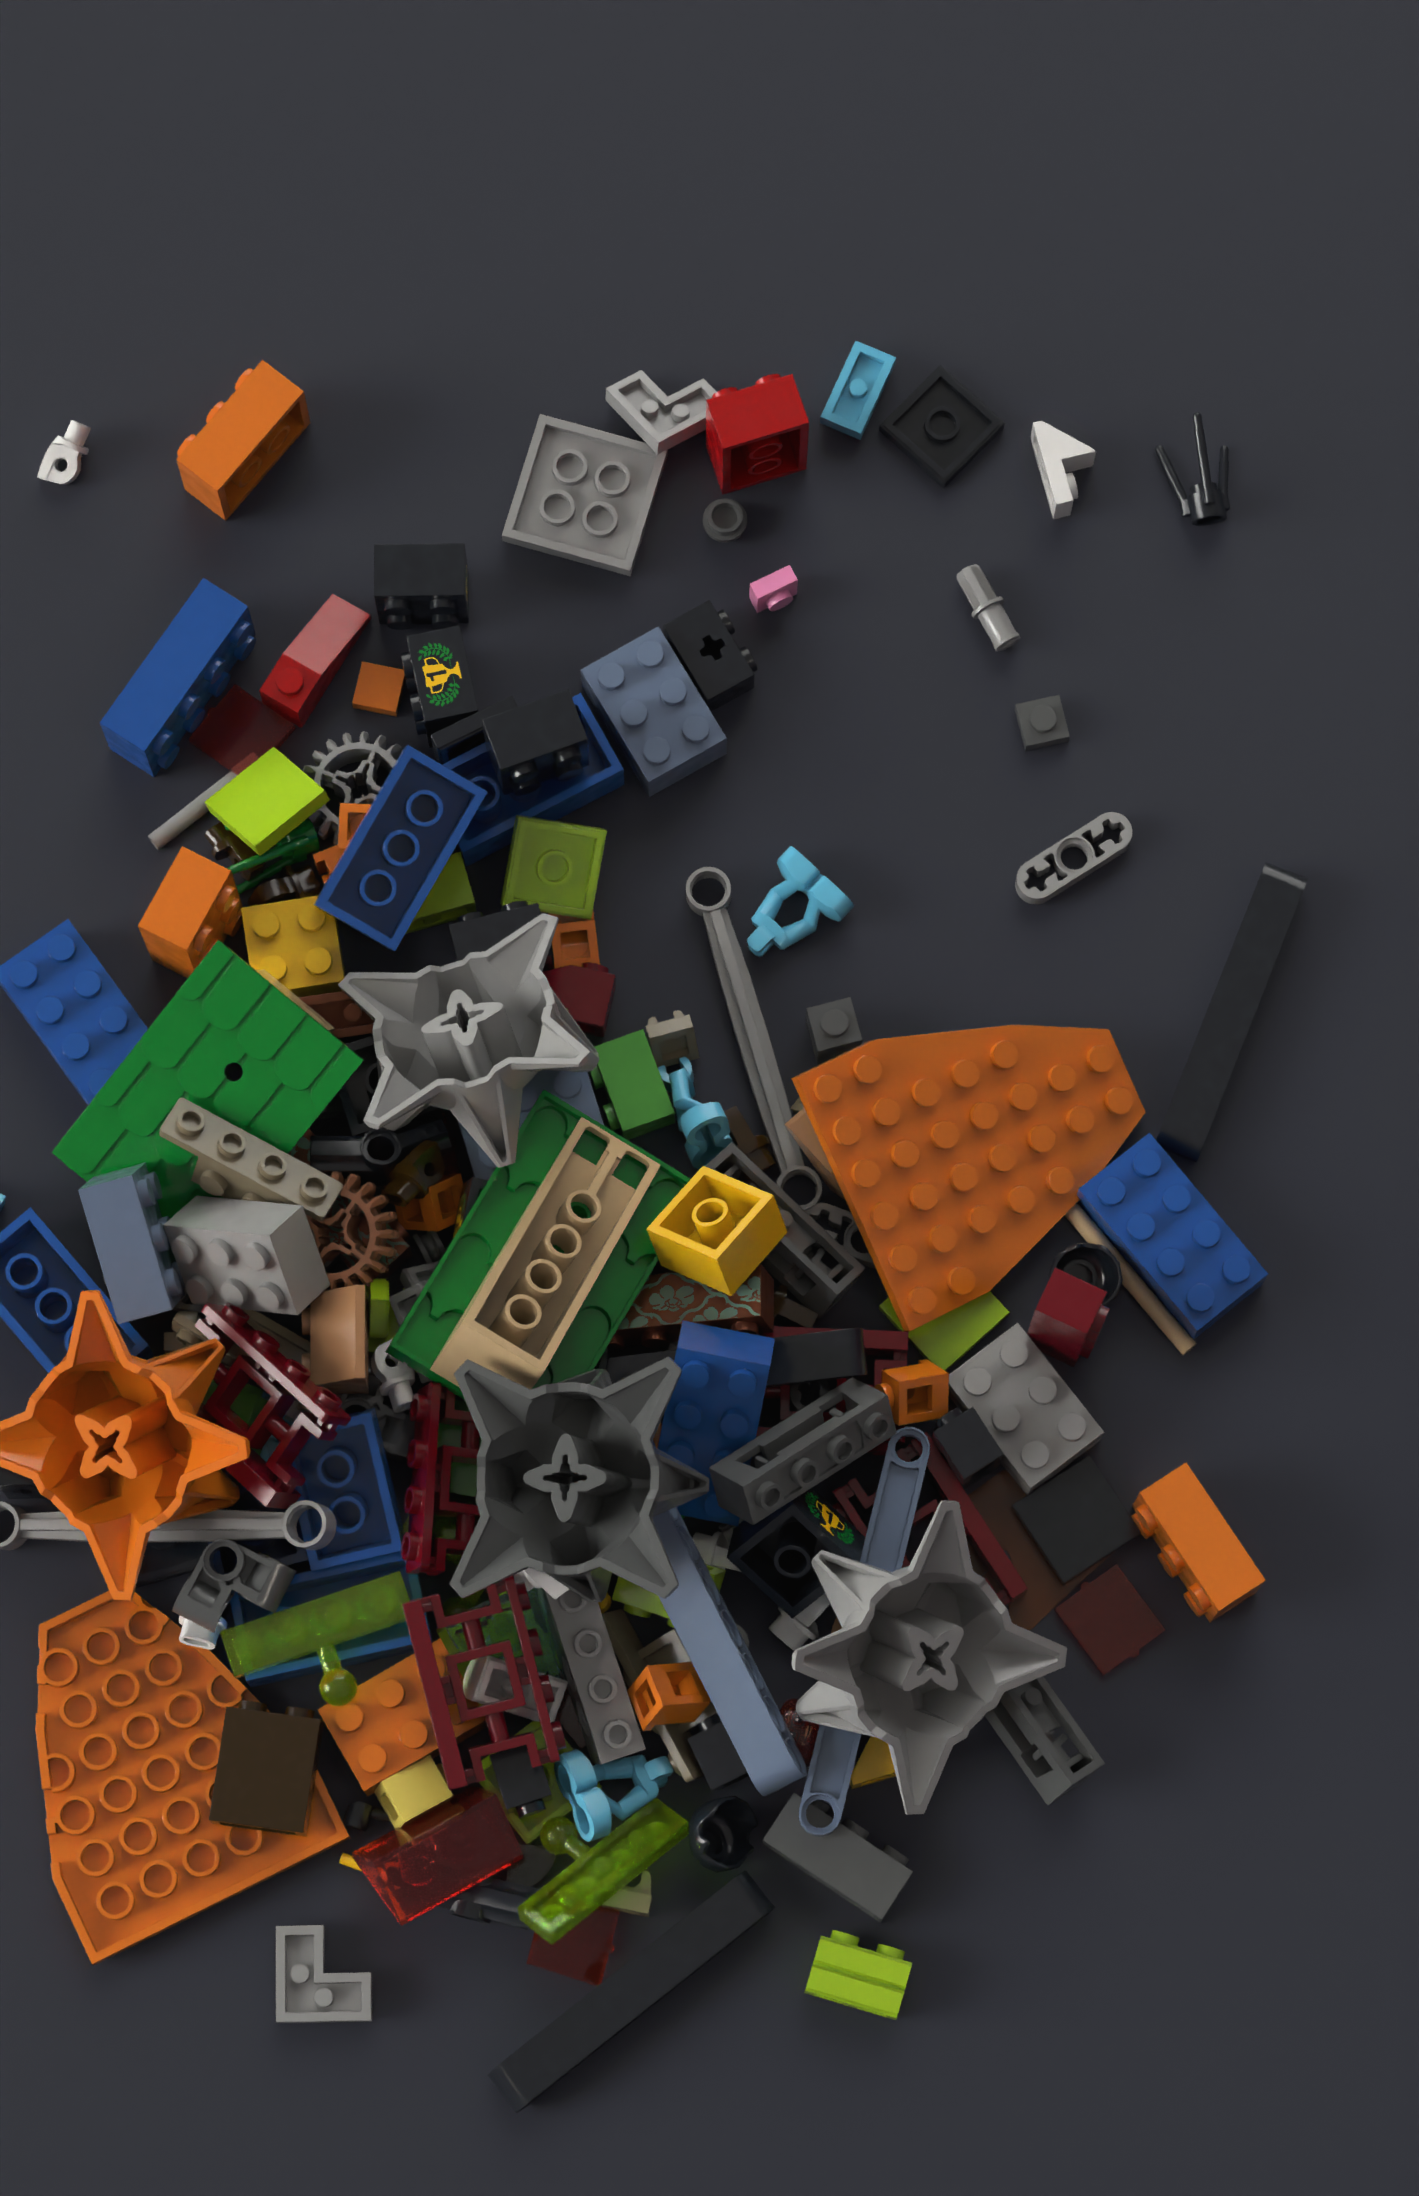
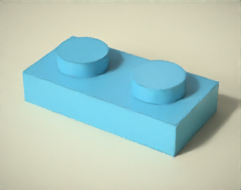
[820,341,896,440]

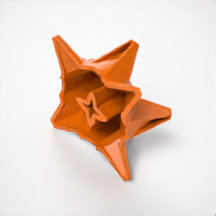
[0,1290,251,1600]

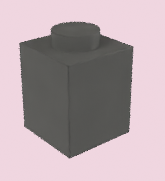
[805,997,863,1064]

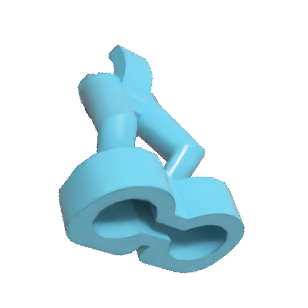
[747,846,854,957]
[658,1056,733,1169]
[554,1749,673,1842]

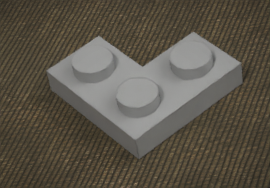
[605,370,716,455]
[276,1925,372,2023]

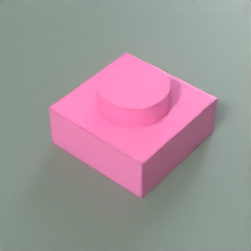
[749,565,798,613]

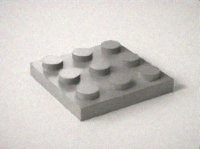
[502,414,668,577]

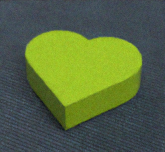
[369,1278,389,1339]

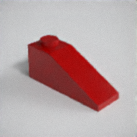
[259,594,371,728]

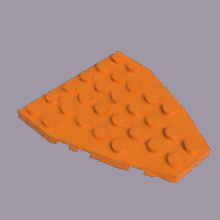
[791,1025,1146,1331]
[35,1591,350,1965]

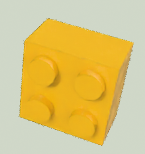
[241,895,346,997]
[646,1166,788,1296]

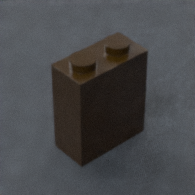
[209,1700,324,1837]

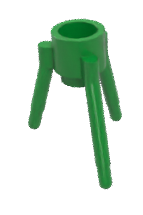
[224,818,320,895]

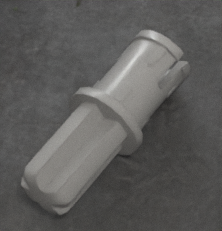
[956,564,1021,652]

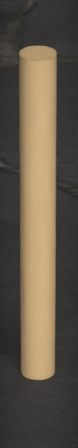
[1064,1203,1197,1355]

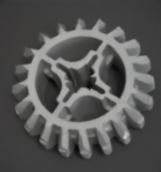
[303,731,402,846]

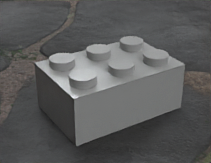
[163,1196,330,1315]
[949,1323,1104,1495]

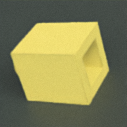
[374,1755,454,1832]

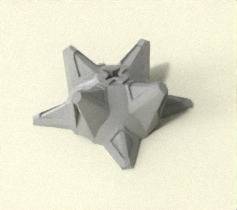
[338,913,599,1168]
[791,1500,1067,1815]

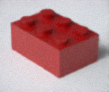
[706,374,809,495]

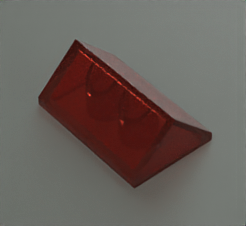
[352,1786,523,1926]

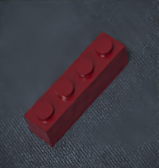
[1027,1267,1110,1367]

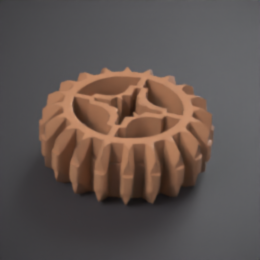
[306,1172,400,1291]

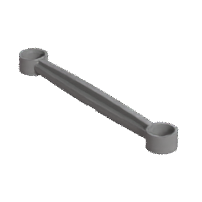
[686,867,822,1211]
[0,1500,336,1551]

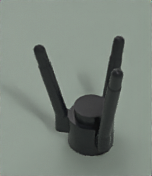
[1155,412,1230,526]

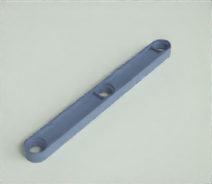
[798,1427,930,1837]

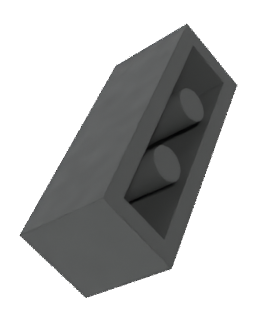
[762,1793,913,1923]

